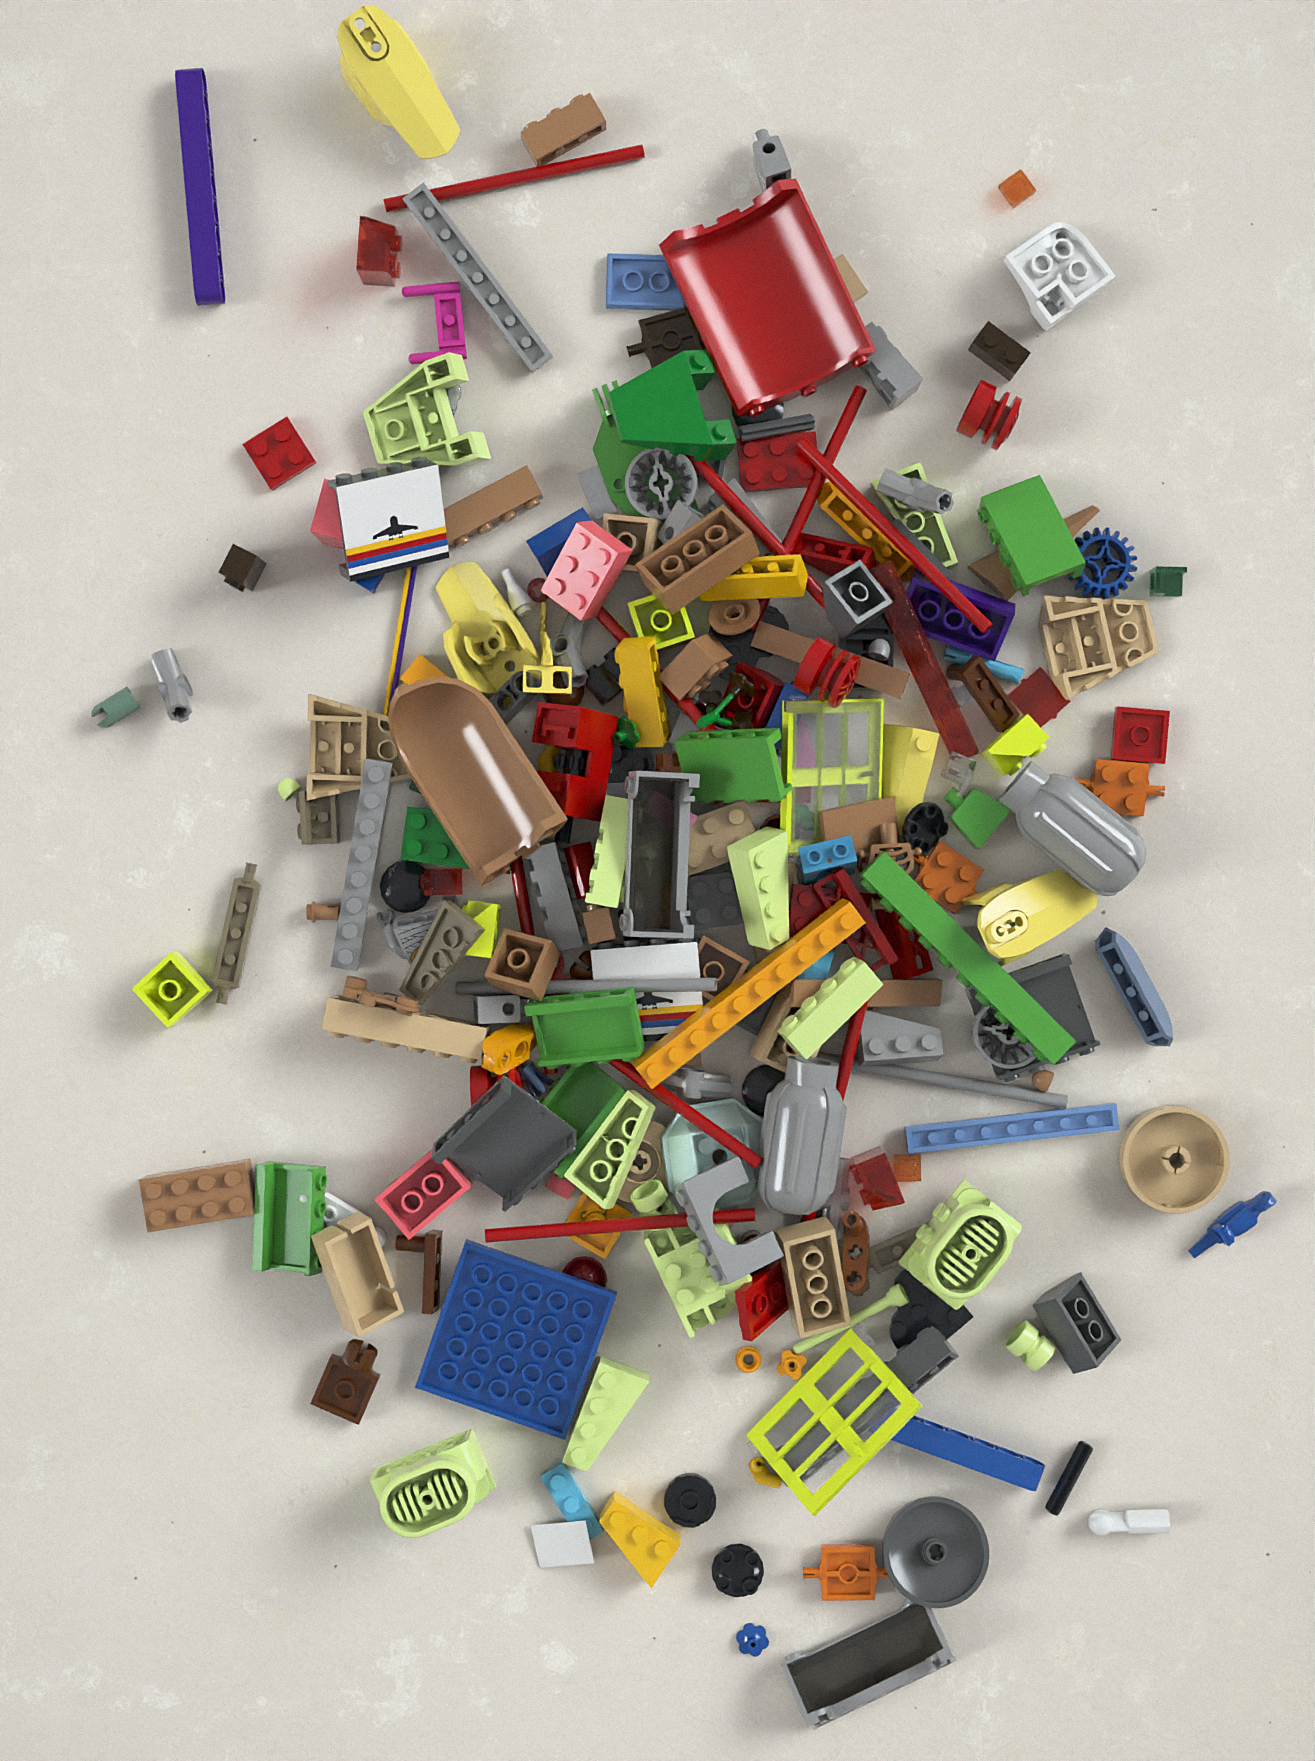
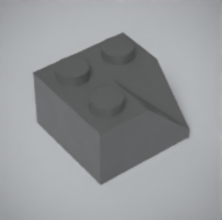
[822,560,893,640]

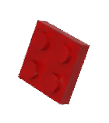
[242,416,317,491]
[1110,706,1170,764]

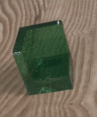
[1149,566,1187,597]

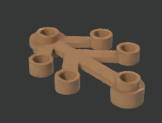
[342,975,420,1016]

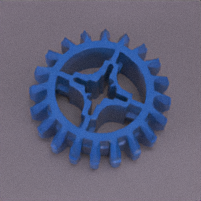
[1068,527,1137,599]

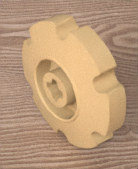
[618,1119,669,1203]

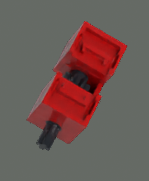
[532,702,618,844]

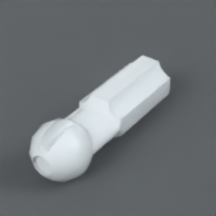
[1088,1509,1170,1536]

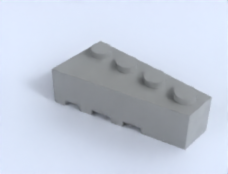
[526,842,588,952]

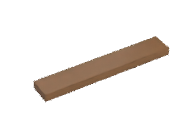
[750,621,910,699]
[789,978,942,1007]

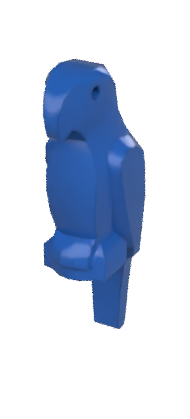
[1188,1191,1277,1258]

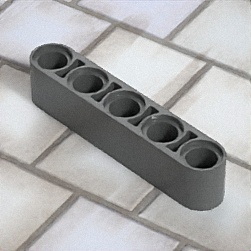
[489,671,541,725]

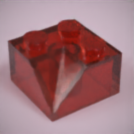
[356,216,403,287]
[849,1146,905,1211]

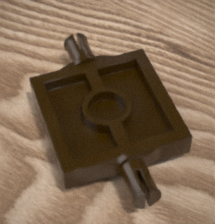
[626,307,702,369]

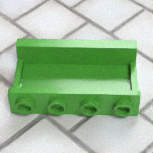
[977,475,1086,597]
[674,728,793,803]
[524,987,645,1069]
[539,1062,627,1180]
[252,1161,327,1276]

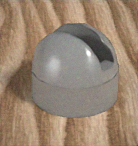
[867,639,890,661]

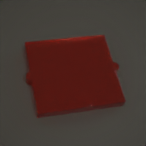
[1007,667,1071,728]

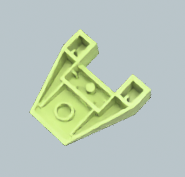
[363,352,491,467]

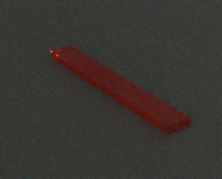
[868,560,979,763]

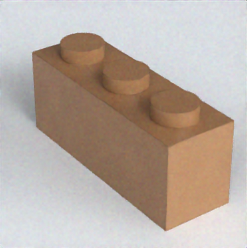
[521,93,607,166]

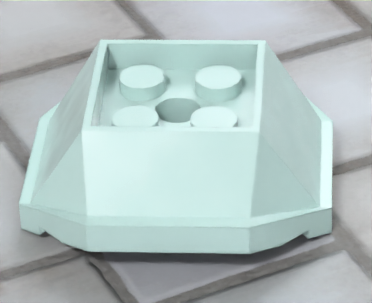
[660,1098,763,1208]

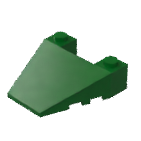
[607,350,737,461]

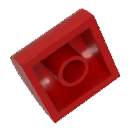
[723,662,784,729]

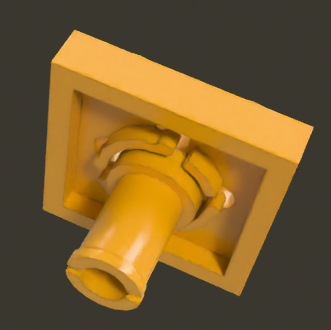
[565,1192,632,1259]

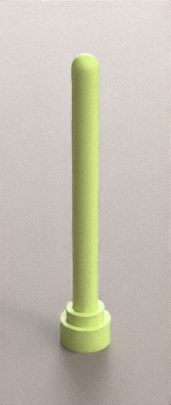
[793,1283,909,1354]

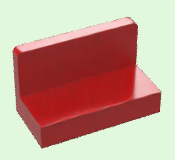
[564,841,595,899]

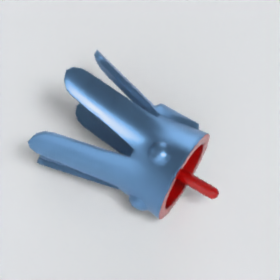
[519,1061,554,1099]

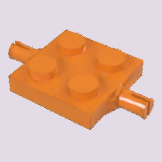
[1075,759,1165,816]
[913,841,984,914]
[803,1544,889,1601]

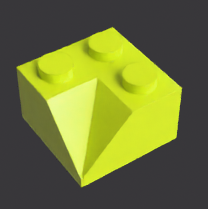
[627,595,695,652]
[980,714,1049,777]
[462,900,502,958]
[132,951,213,1028]

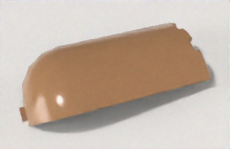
[388,676,568,886]

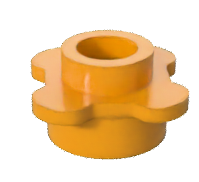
[777,1350,807,1380]

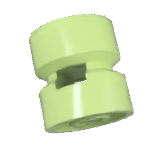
[630,1180,678,1231]
[1004,1320,1056,1371]

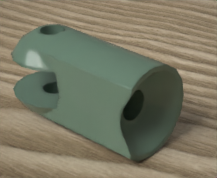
[91,687,141,728]

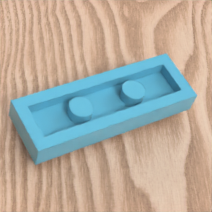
[540,1462,604,1540]

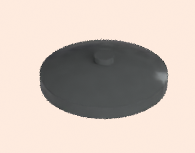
[882,1496,989,1608]

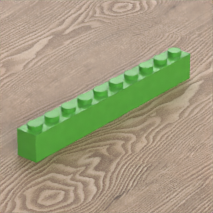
[859,852,1076,1065]

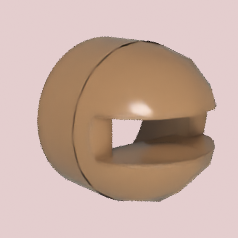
[1032,1069,1054,1092]

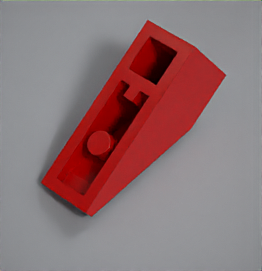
[792,532,877,577]

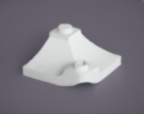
[1003,223,1116,332]

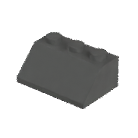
[1033,1272,1121,1374]

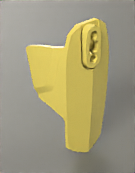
[337,5,460,159]
[436,562,542,706]
[961,869,1098,966]

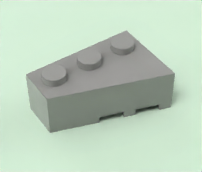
[859,322,923,410]
[857,1010,944,1067]

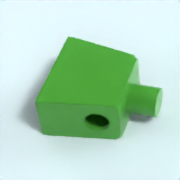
[944,787,1011,849]

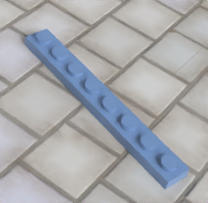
[904,1103,1119,1154]

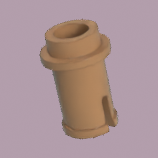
[306,902,340,923]

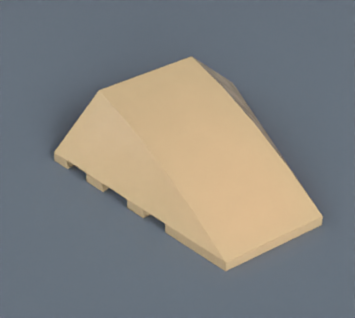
[1038,595,1159,700]
[307,694,411,801]

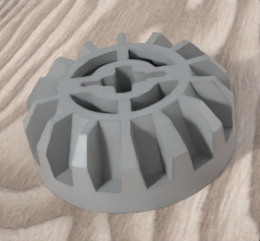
[625,447,698,521]
[971,1005,1036,1069]

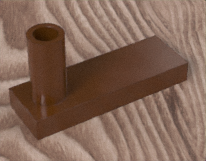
[946,655,1020,733]
[395,1230,443,1314]

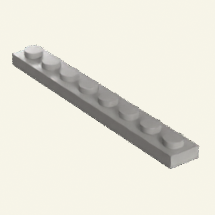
[402,182,553,373]
[331,758,393,971]

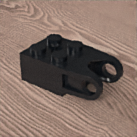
[837,606,894,691]

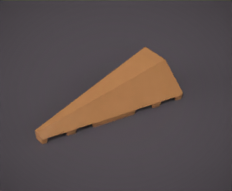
[968,505,1100,601]

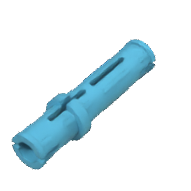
[943,645,1024,685]

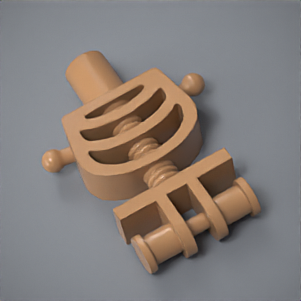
[857,823,922,912]

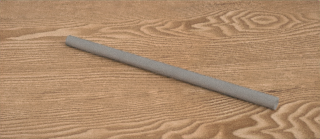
[455,978,717,995]
[816,1052,1068,1108]

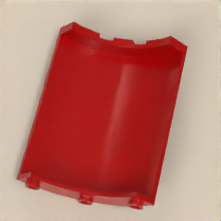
[659,178,876,418]

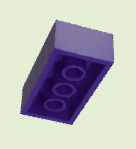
[894,567,1016,662]

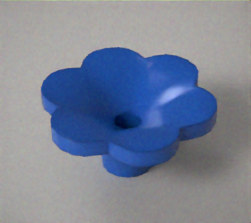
[736,1623,769,1657]

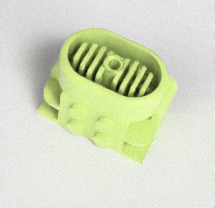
[898,1179,1022,1310]
[644,1207,753,1338]
[370,1429,496,1538]

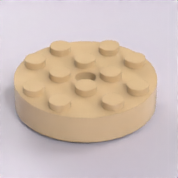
[1119,1105,1230,1214]

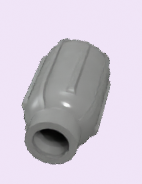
[999,761,1147,897]
[755,1055,847,1215]

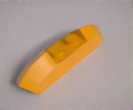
[817,482,917,582]

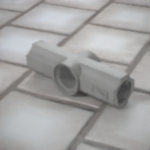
[821,1157,850,1239]

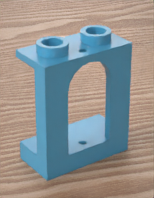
[797,835,857,885]

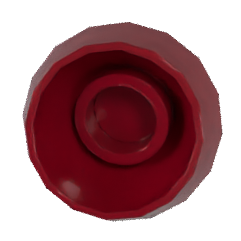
[562,1256,607,1287]

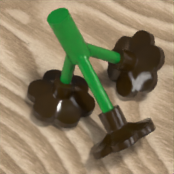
[695,671,755,730]

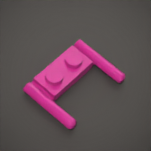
[401,281,467,365]

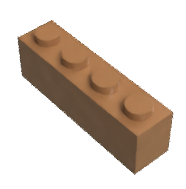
[443,465,543,548]

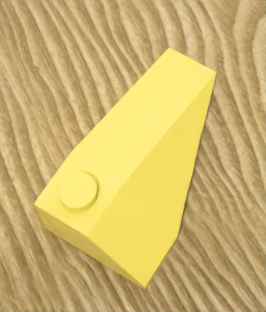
[882,724,939,836]

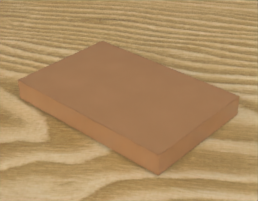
[818,796,900,863]

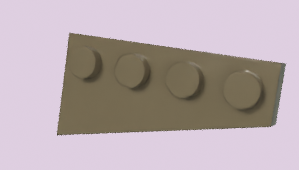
[399,900,485,1005]

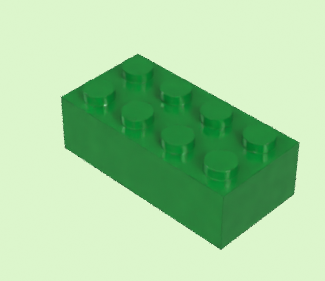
[400,806,511,874]

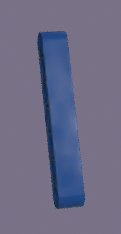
[869,1408,1045,1491]

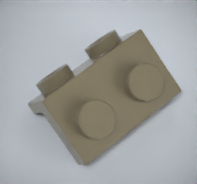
[296,791,340,845]

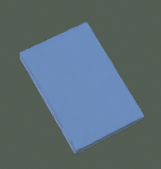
[606,253,685,311]

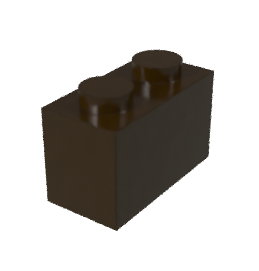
[968,321,1031,381]
[219,544,267,592]

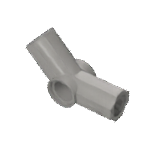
[876,469,954,515]
[550,612,592,687]
[150,648,193,723]
[659,1068,732,1099]

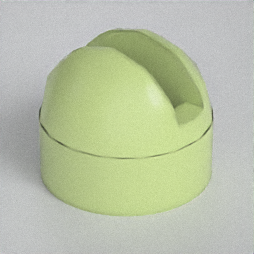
[278,778,301,801]

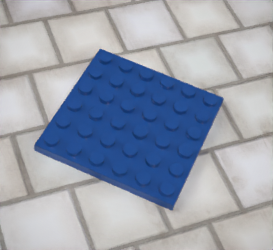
[415,1239,617,1440]

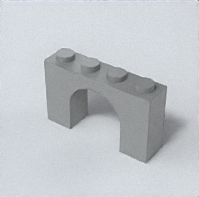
[674,1156,784,1286]

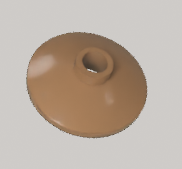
[708,599,761,635]

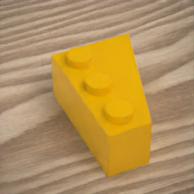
[599,1491,681,1588]

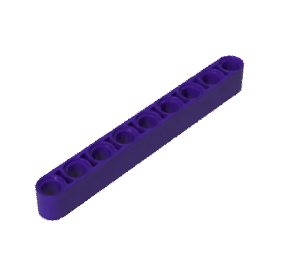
[175,68,225,306]

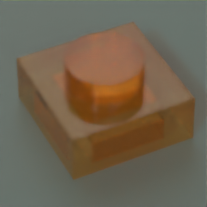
[998,169,1036,209]
[893,1153,921,1182]

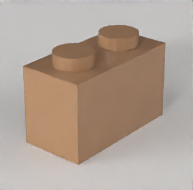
[582,904,617,944]

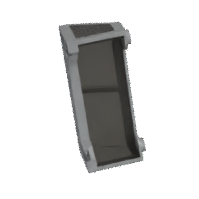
[619,771,700,939]
[781,1598,957,1730]

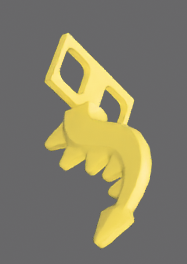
[523,602,572,694]

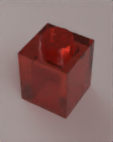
[420,868,463,896]

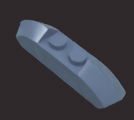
[1095,927,1173,1046]

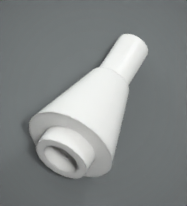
[501,569,535,617]

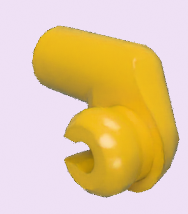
[538,746,561,773]
[749,1457,782,1489]

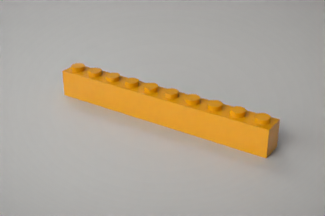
[631,898,866,1089]

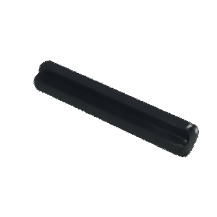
[1045,1441,1093,1516]

